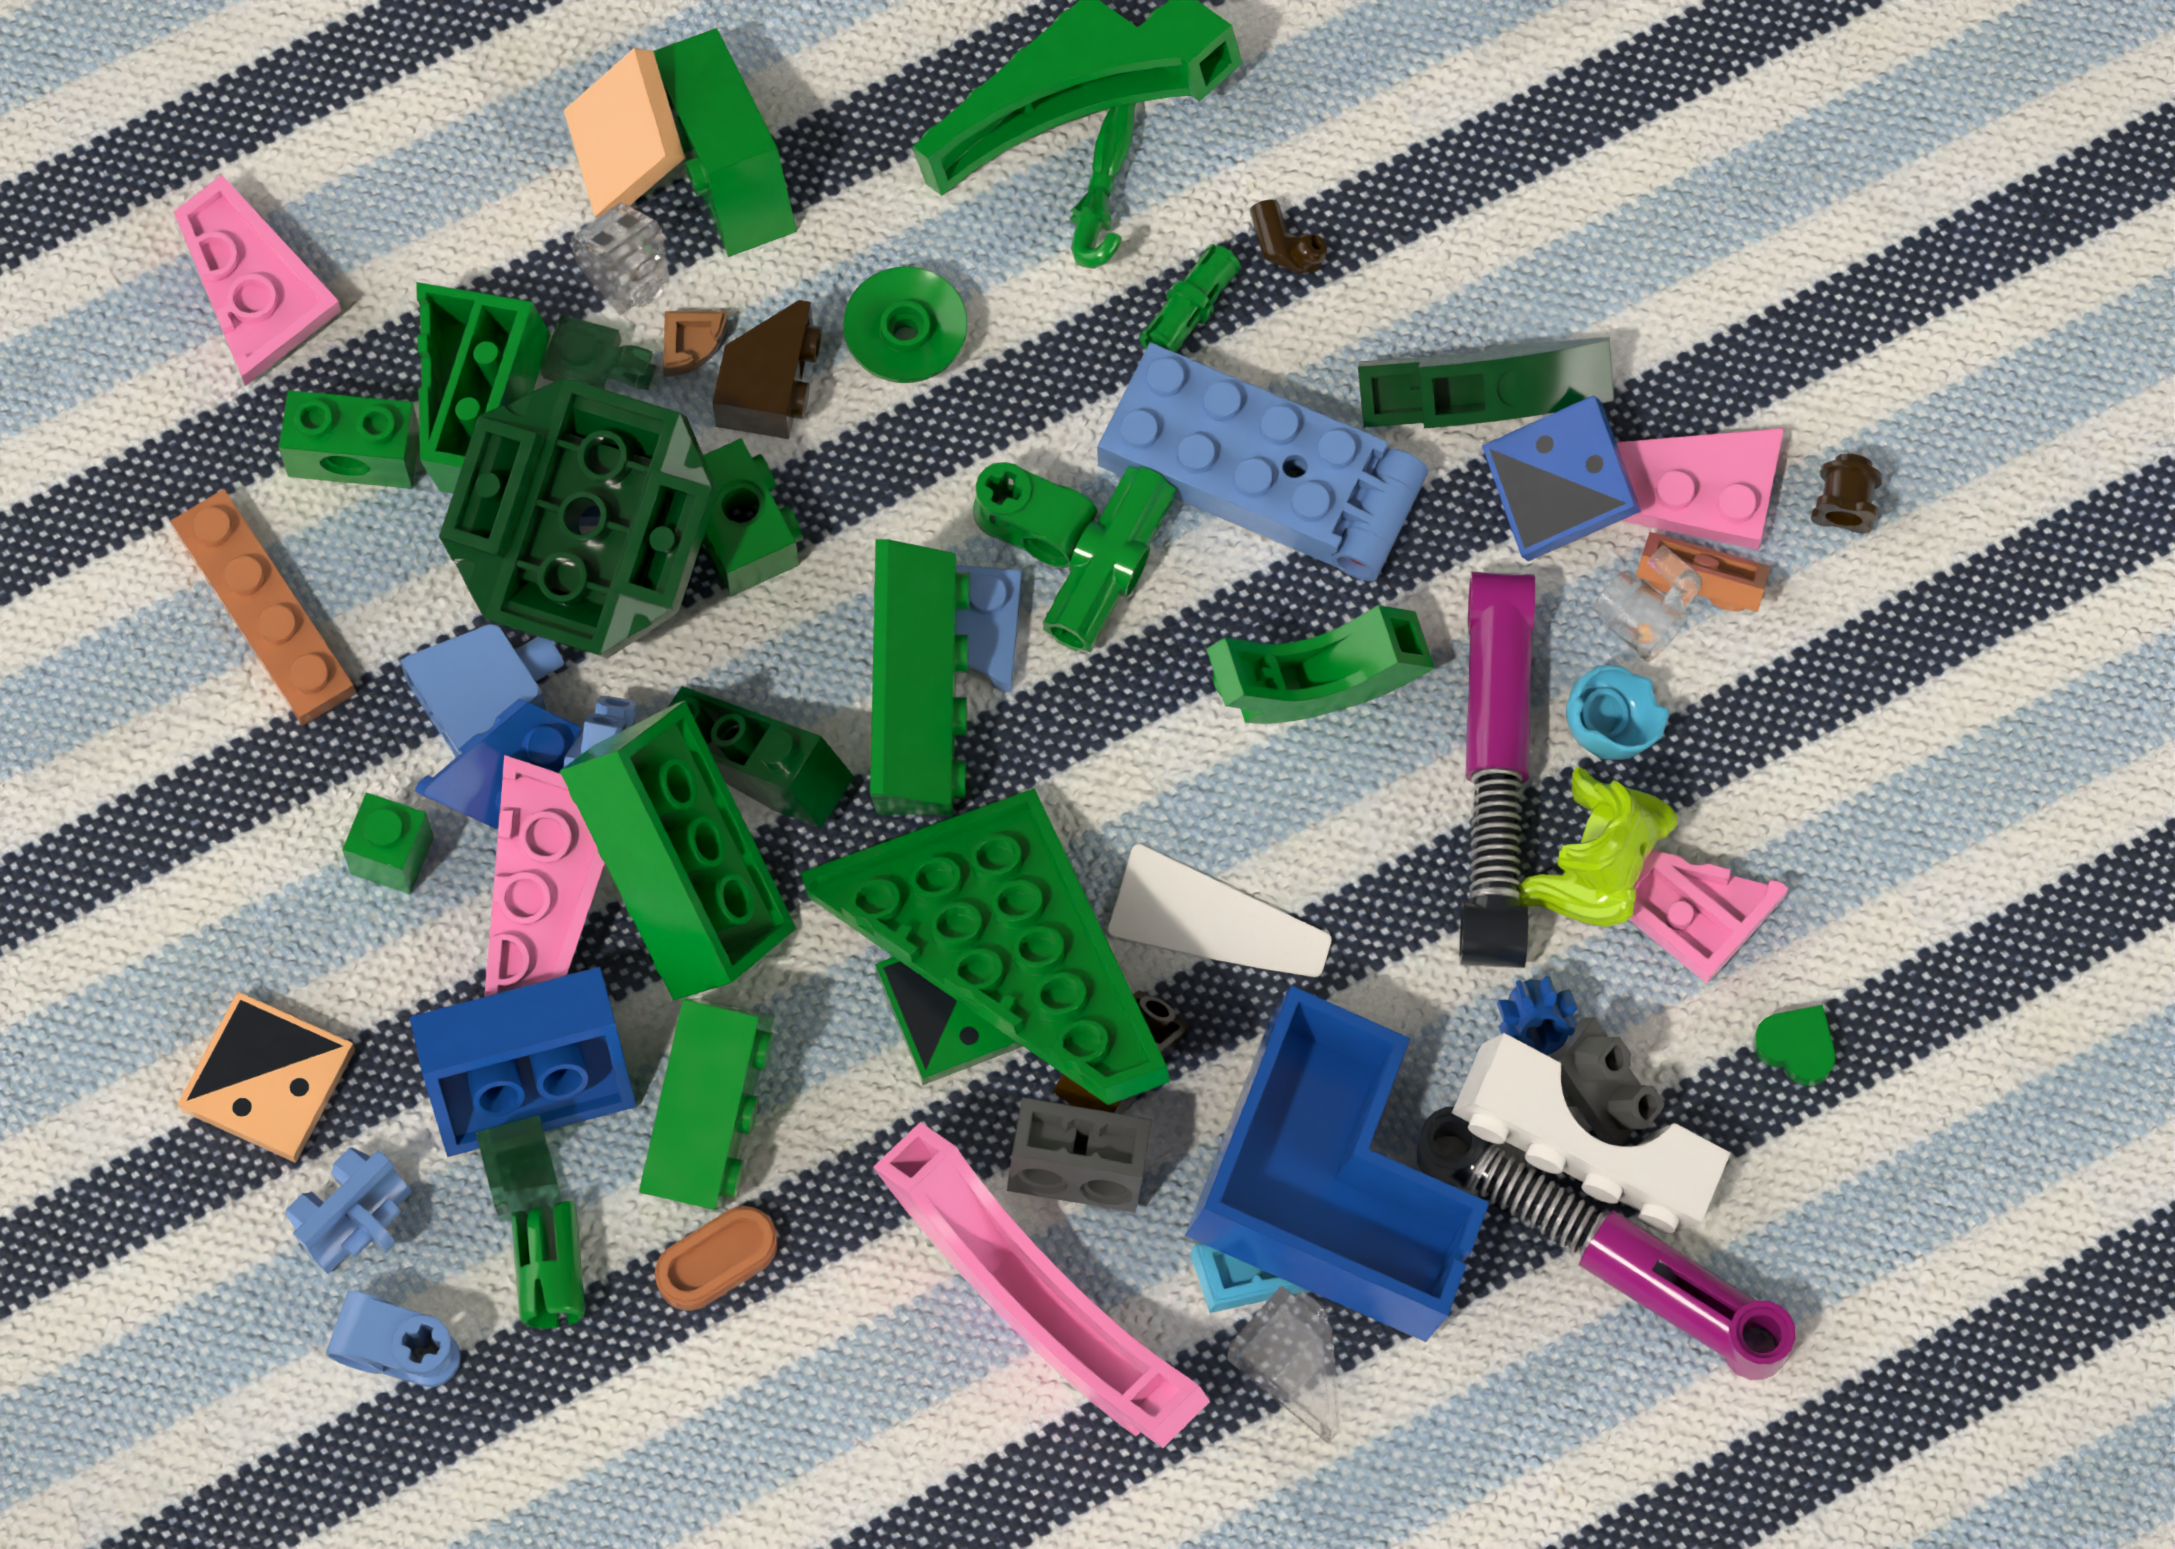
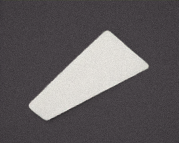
[1108,844,1332,977]

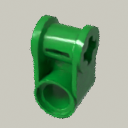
[973,462,1098,568]

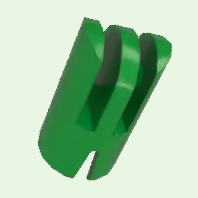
[511,1201,585,1329]

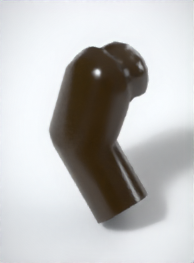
[1250,199,1327,275]

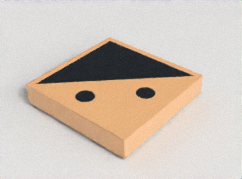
[177,991,356,1163]

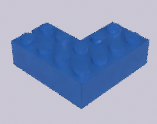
[1185,985,1489,1342]

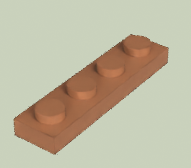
[170,489,356,726]

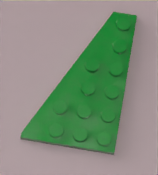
[800,788,1170,1105]

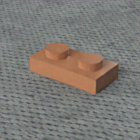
[1636,532,1771,612]

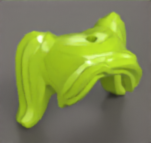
[1517,766,1678,927]

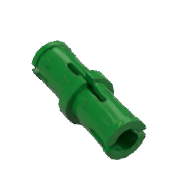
[1139,244,1241,353]

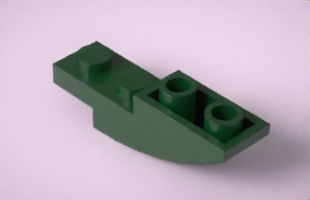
[1358,337,1614,429]

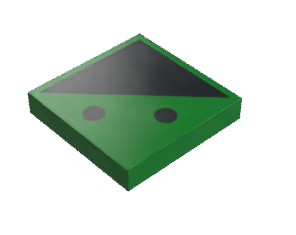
[875,957,1023,1085]

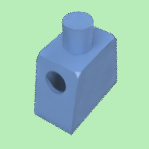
[400,624,564,758]

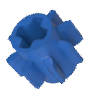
[1497,976,1578,1055]

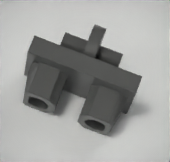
[1550,1017,1664,1146]

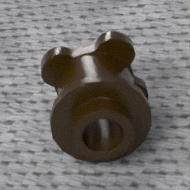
[1811,454,1883,534]

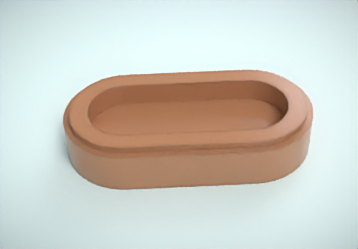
[655,1206,777,1311]

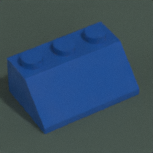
[409,967,637,1157]

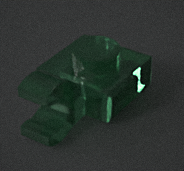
[540,314,657,390]

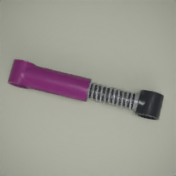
[1459,571,1535,968]
[1417,1107,1796,1380]

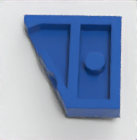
[415,698,582,830]

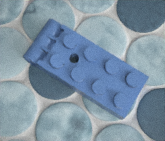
[1097,342,1428,581]

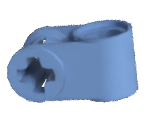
[325,1291,461,1387]

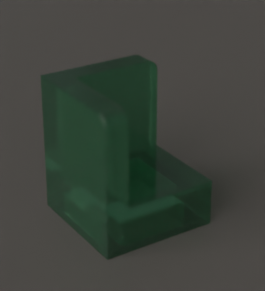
[476,1115,562,1222]

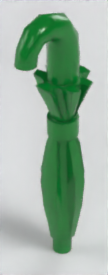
[1070,103,1136,269]

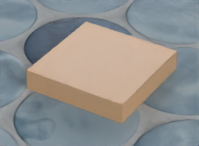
[564,48,685,219]

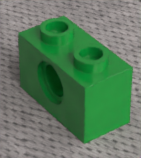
[279,390,419,489]
[702,438,803,597]

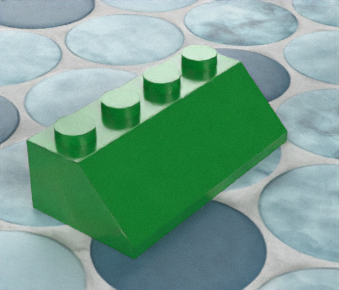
[870,539,970,816]
[560,701,797,1001]

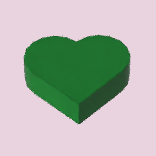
[1753,1005,1835,1086]

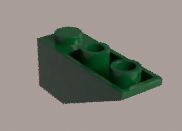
[667,686,854,828]

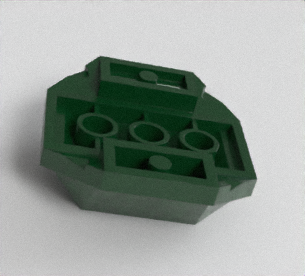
[439,378,718,659]

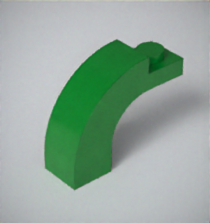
[1206,605,1435,724]

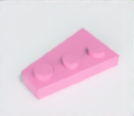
[174,175,341,386]
[1616,428,1784,550]

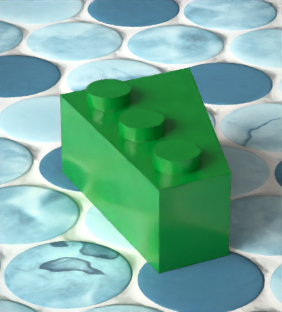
[653,28,797,257]
[416,282,551,494]
[639,998,775,1210]

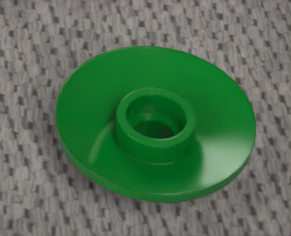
[843,266,968,383]

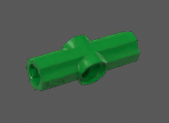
[1043,466,1176,653]

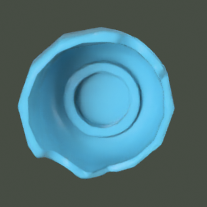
[1566,665,1669,760]

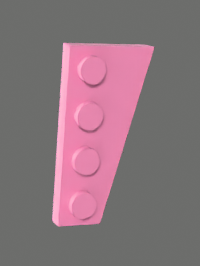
[484,755,605,997]

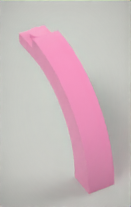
[873,1122,1210,1448]

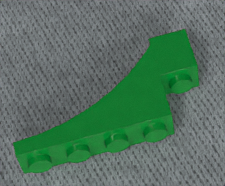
[912,0,1243,196]

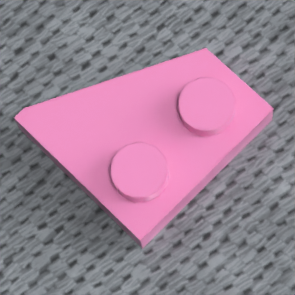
[1629,849,1789,984]

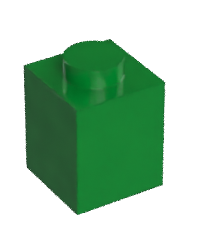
[342,792,434,895]

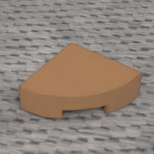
[663,311,728,377]

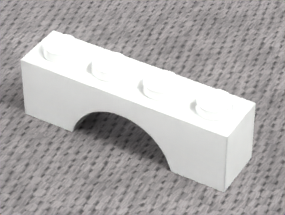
[1452,1033,1731,1233]

